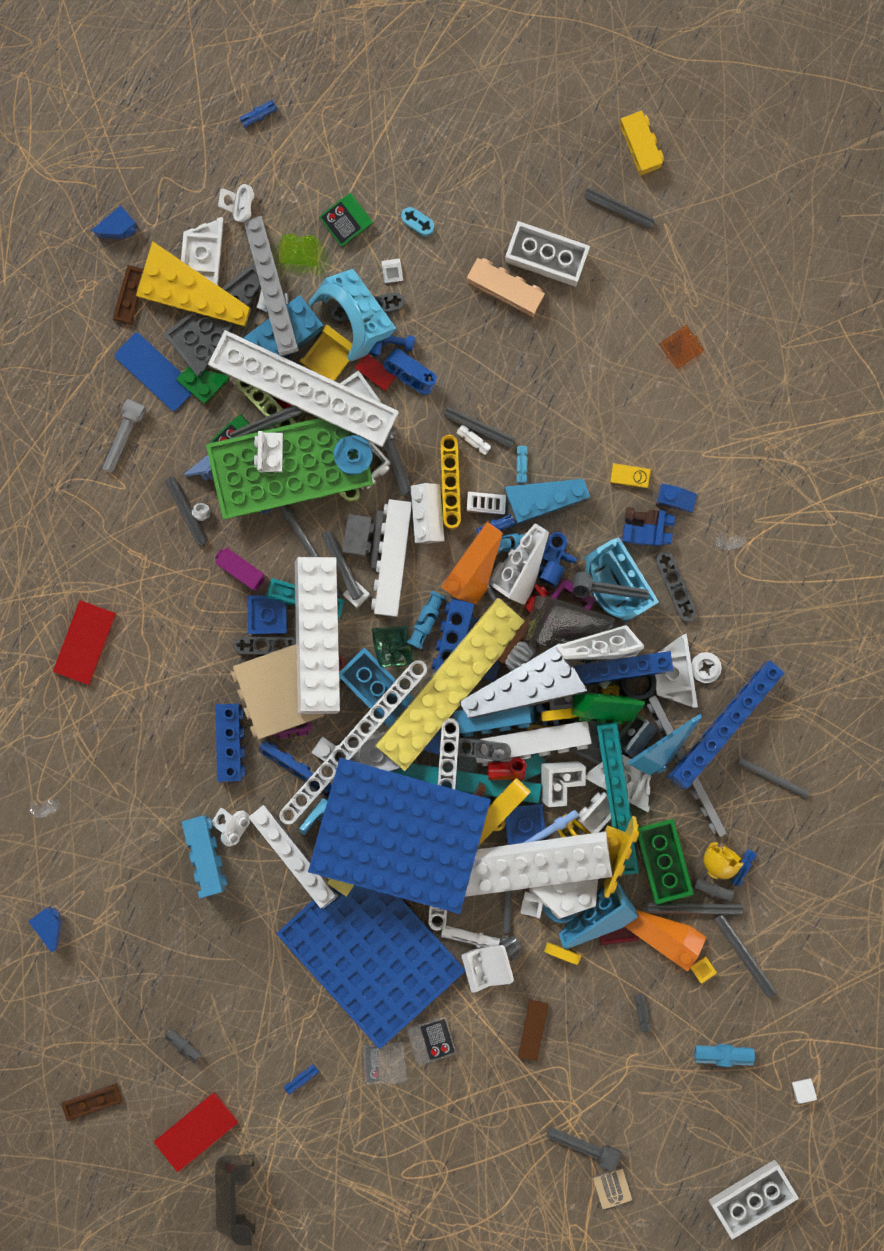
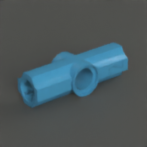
[694,1044,755,1067]

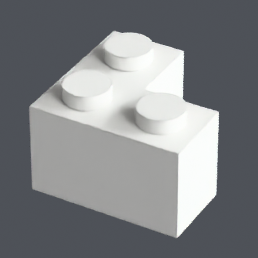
[541,761,586,807]

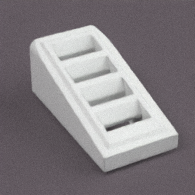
[467,492,506,515]

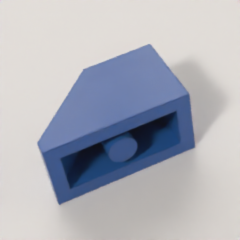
[92,205,138,239]
[655,483,697,513]
[28,906,62,953]

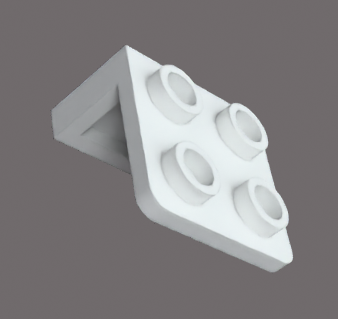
[461,945,514,993]

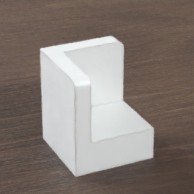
[520,891,543,919]

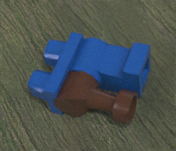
[622,507,675,547]

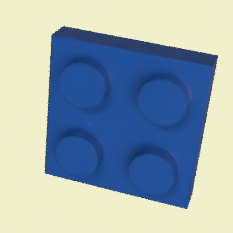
[248,595,287,634]
[505,803,546,845]

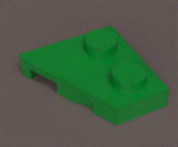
[176,366,229,406]

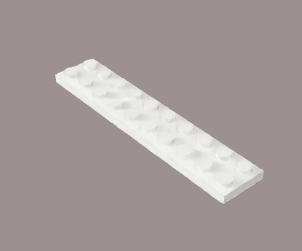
[208,330,399,447]

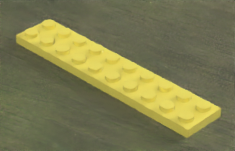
[375,598,524,771]

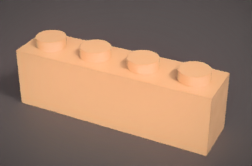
[467,258,545,317]

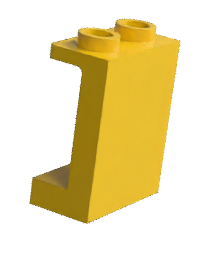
[299,325,352,381]

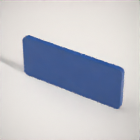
[115,333,192,411]

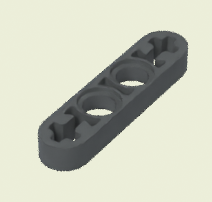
[332,293,404,323]
[656,552,696,622]
[234,637,296,655]
[444,737,511,761]

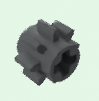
[500,935,522,960]

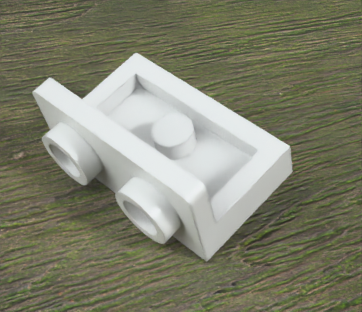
[578,792,611,833]

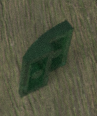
[372,626,413,667]

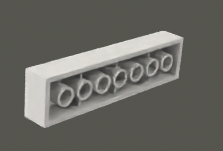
[295,557,340,714]
[465,832,612,897]

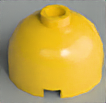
[703,842,743,879]

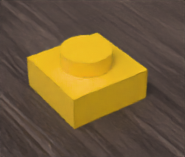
[690,956,717,984]

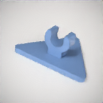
[184,455,213,480]

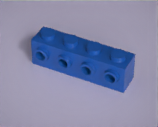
[215,703,246,782]

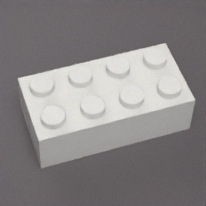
[505,221,590,287]
[709,1159,799,1239]

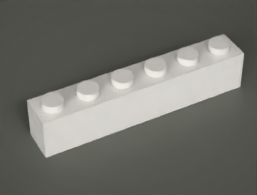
[371,499,412,617]
[476,721,592,766]
[248,805,338,908]

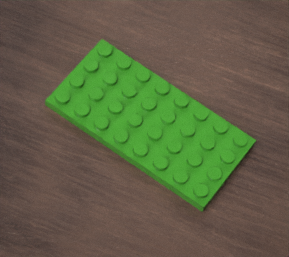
[206,418,374,520]

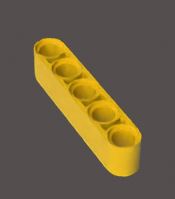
[441,435,461,530]
[478,778,531,846]

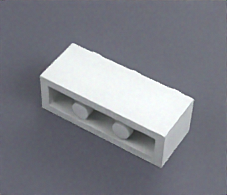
[411,483,444,544]

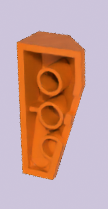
[441,522,503,605]
[624,909,706,972]

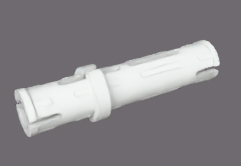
[441,925,500,948]

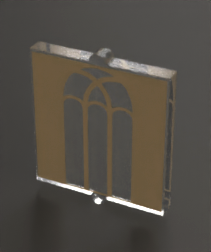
[592,1167,633,1210]

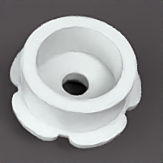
[192,503,211,521]

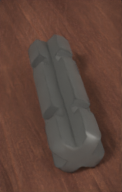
[634,994,651,1032]

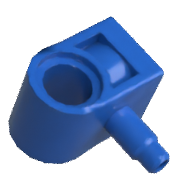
[542,532,577,564]
[538,560,565,587]

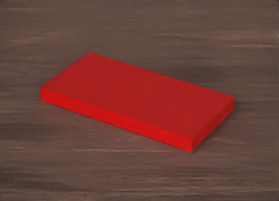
[53,600,117,685]
[153,1091,239,1173]

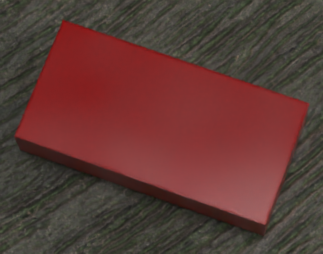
[355,354,396,392]

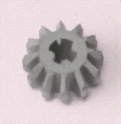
[505,641,536,671]

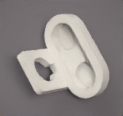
[218,184,254,222]
[212,808,250,846]

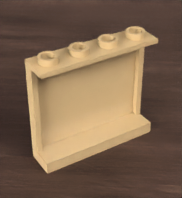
[231,644,325,740]

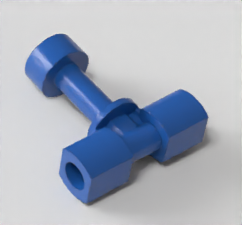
[369,335,415,357]

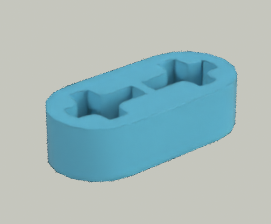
[401,207,434,236]

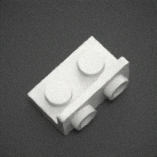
[254,431,283,472]

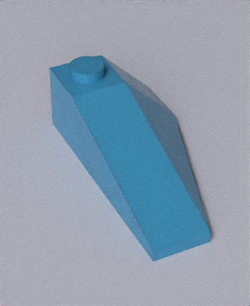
[628,714,702,775]
[559,880,638,950]

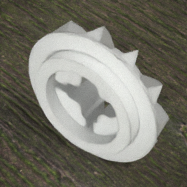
[691,652,722,683]

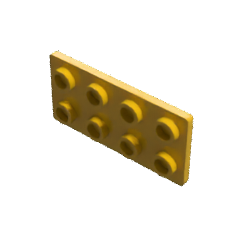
[604,816,639,898]

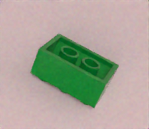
[572,693,645,724]

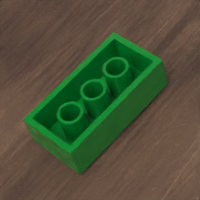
[637,818,694,904]

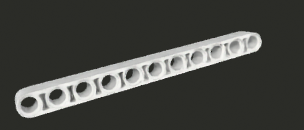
[279,660,428,824]
[429,718,459,930]

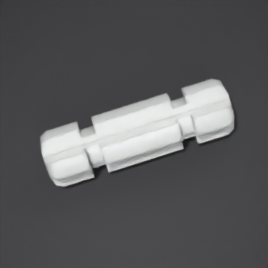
[457,425,491,455]

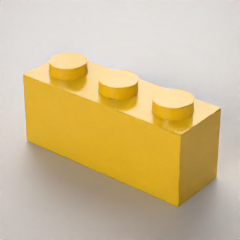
[619,110,664,176]

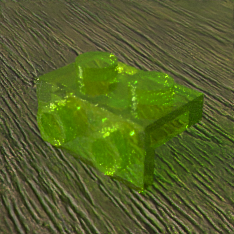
[279,233,320,266]

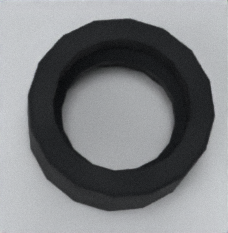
[619,675,657,701]

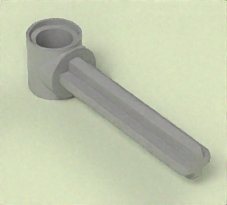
[103,399,146,473]

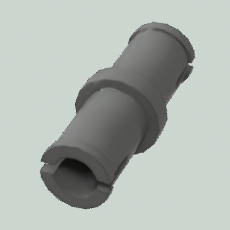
[693,878,734,903]
[164,1029,202,1063]

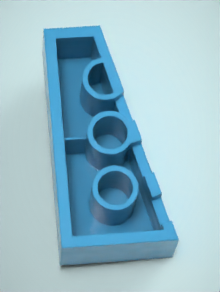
[504,479,590,525]
[453,705,538,737]
[182,815,228,898]

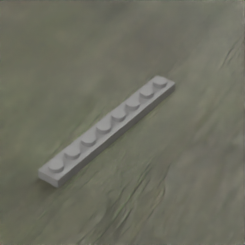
[244,216,299,356]
[646,696,727,837]

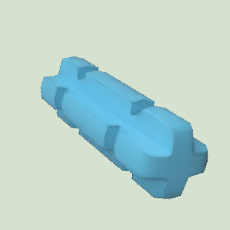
[517,446,527,483]

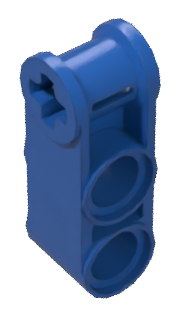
[383,349,437,395]

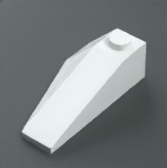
[489,524,549,605]
[556,625,644,659]

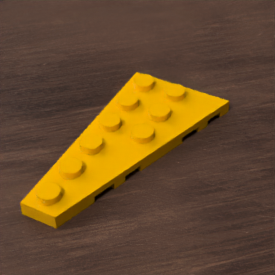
[136,241,251,327]

